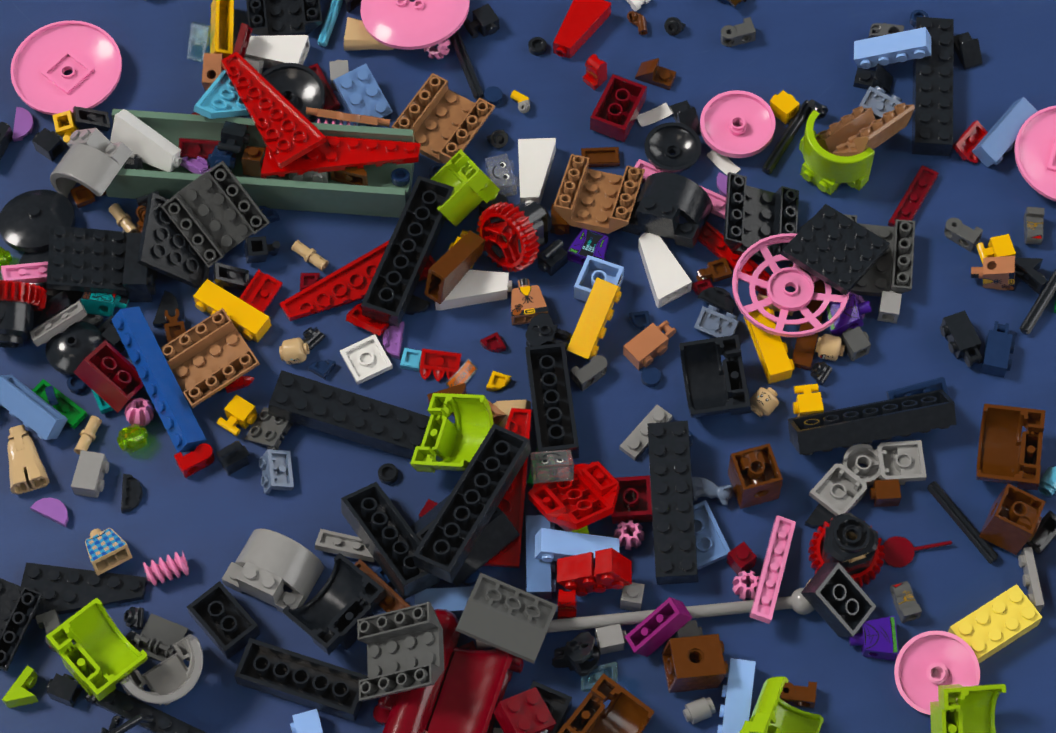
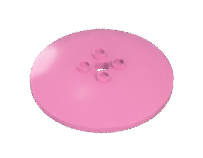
[360,0,470,50]
[10,20,122,115]
[1014,105,1056,202]

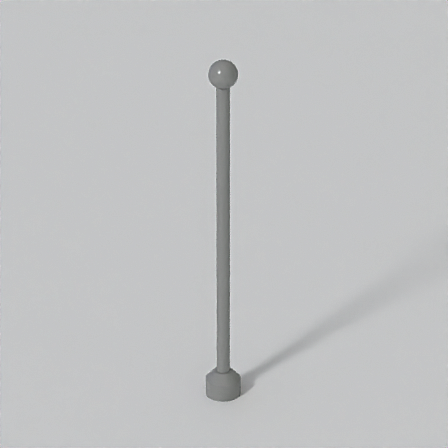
[476,588,814,650]

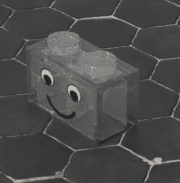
[485,153,519,197]
[530,450,574,484]

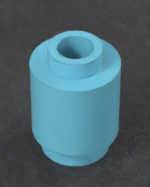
[1038,466,1056,497]

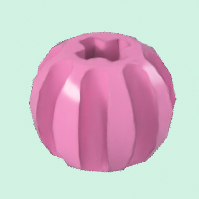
[423,40,450,60]
[124,397,155,427]
[614,519,645,550]
[732,570,760,601]

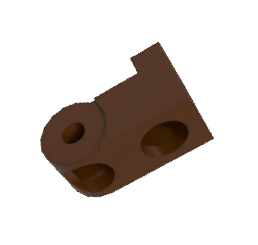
[780,681,817,708]

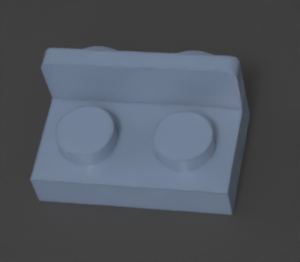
[859,86,902,118]
[694,305,741,337]
[259,449,294,494]

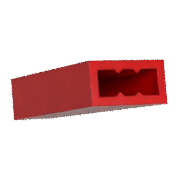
[553,0,611,58]

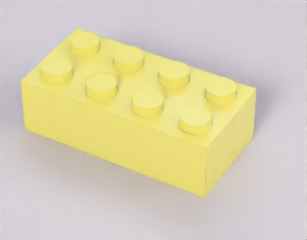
[948,584,1042,663]

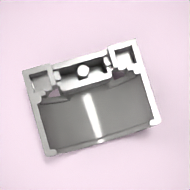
[50,128,132,198]
[222,528,324,613]
[120,634,203,706]

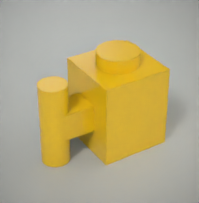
[52,110,79,143]
[976,234,1016,264]
[793,384,824,417]
[217,394,257,436]

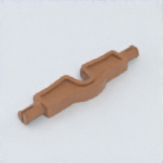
[306,107,390,127]

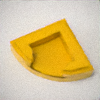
[486,371,511,391]

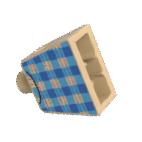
[85,528,133,576]

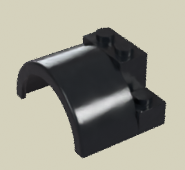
[621,172,713,249]
[679,335,751,418]
[283,553,387,655]

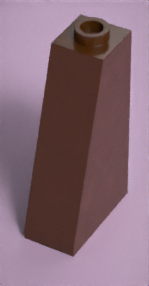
[424,230,485,304]

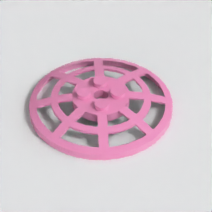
[732,233,850,337]

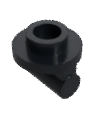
[664,17,686,35]
[808,100,828,119]
[486,129,508,148]
[124,154,143,170]
[302,327,325,350]
[810,361,833,385]
[124,607,144,630]

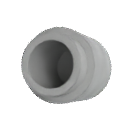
[683,697,716,724]

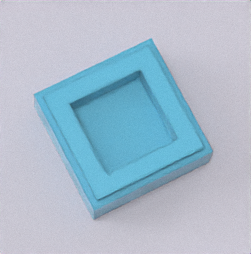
[400,348,422,371]

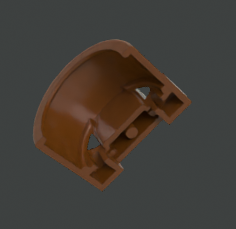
[976,404,1046,491]
[557,673,654,733]

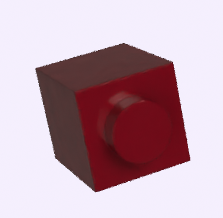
[726,542,757,576]

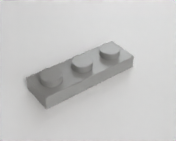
[30,300,87,347]
[619,404,673,461]
[315,529,375,562]
[1018,547,1044,612]

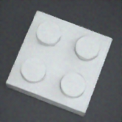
[340,334,393,385]

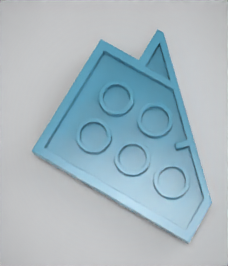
[193,70,249,119]

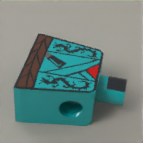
[81,292,129,317]

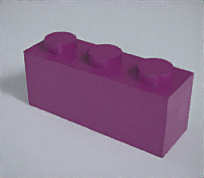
[625,597,693,657]

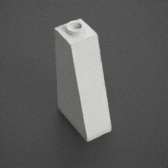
[233,35,310,69]
[110,109,182,172]
[518,138,556,204]
[638,232,692,308]
[435,270,513,311]

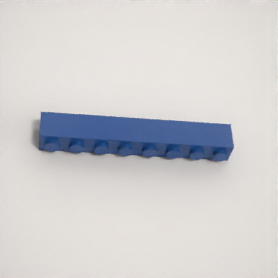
[111,306,206,453]

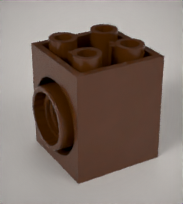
[728,443,783,509]
[979,483,1046,555]
[662,634,728,693]

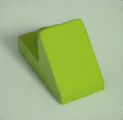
[2,665,38,708]

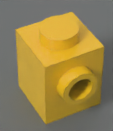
[770,90,800,125]

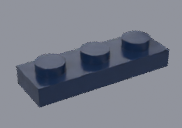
[886,377,948,400]

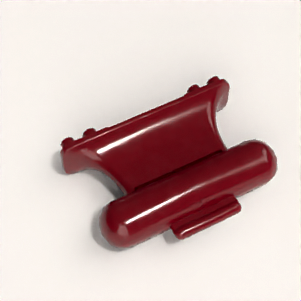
[378,609,524,733]

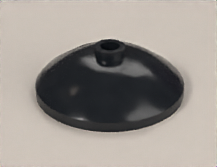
[645,122,701,172]
[45,321,104,375]

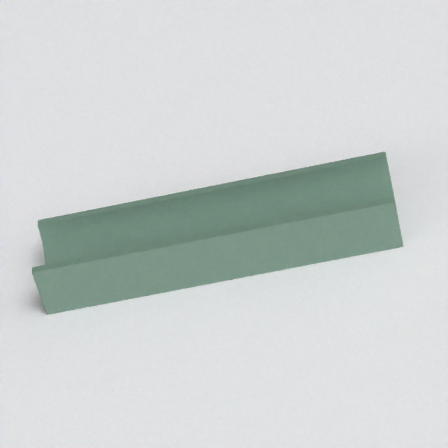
[106,109,415,218]

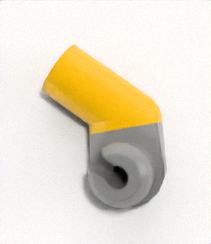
[510,90,530,113]

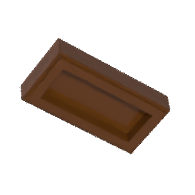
[581,147,620,168]

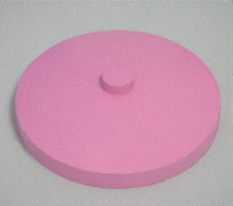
[700,90,776,158]
[894,630,980,715]

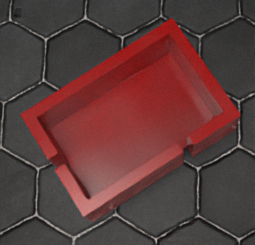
[557,548,632,596]

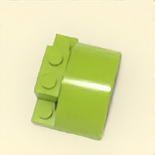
[799,110,875,195]
[431,149,500,226]
[410,393,493,473]
[46,598,148,701]
[740,676,824,733]
[930,684,1006,733]

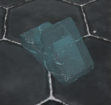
[187,22,211,62]
[581,662,618,692]

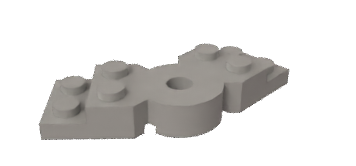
[809,440,927,516]

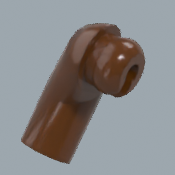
[627,11,648,35]

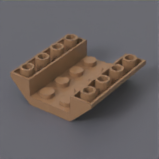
[392,73,495,164]
[815,103,915,156]
[553,154,645,234]
[160,308,260,408]

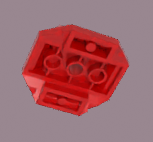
[528,461,620,532]

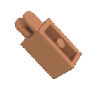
[623,320,677,370]

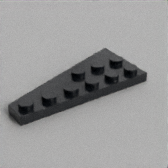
[21,562,148,619]

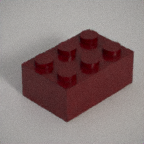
[590,74,647,142]
[74,340,144,413]

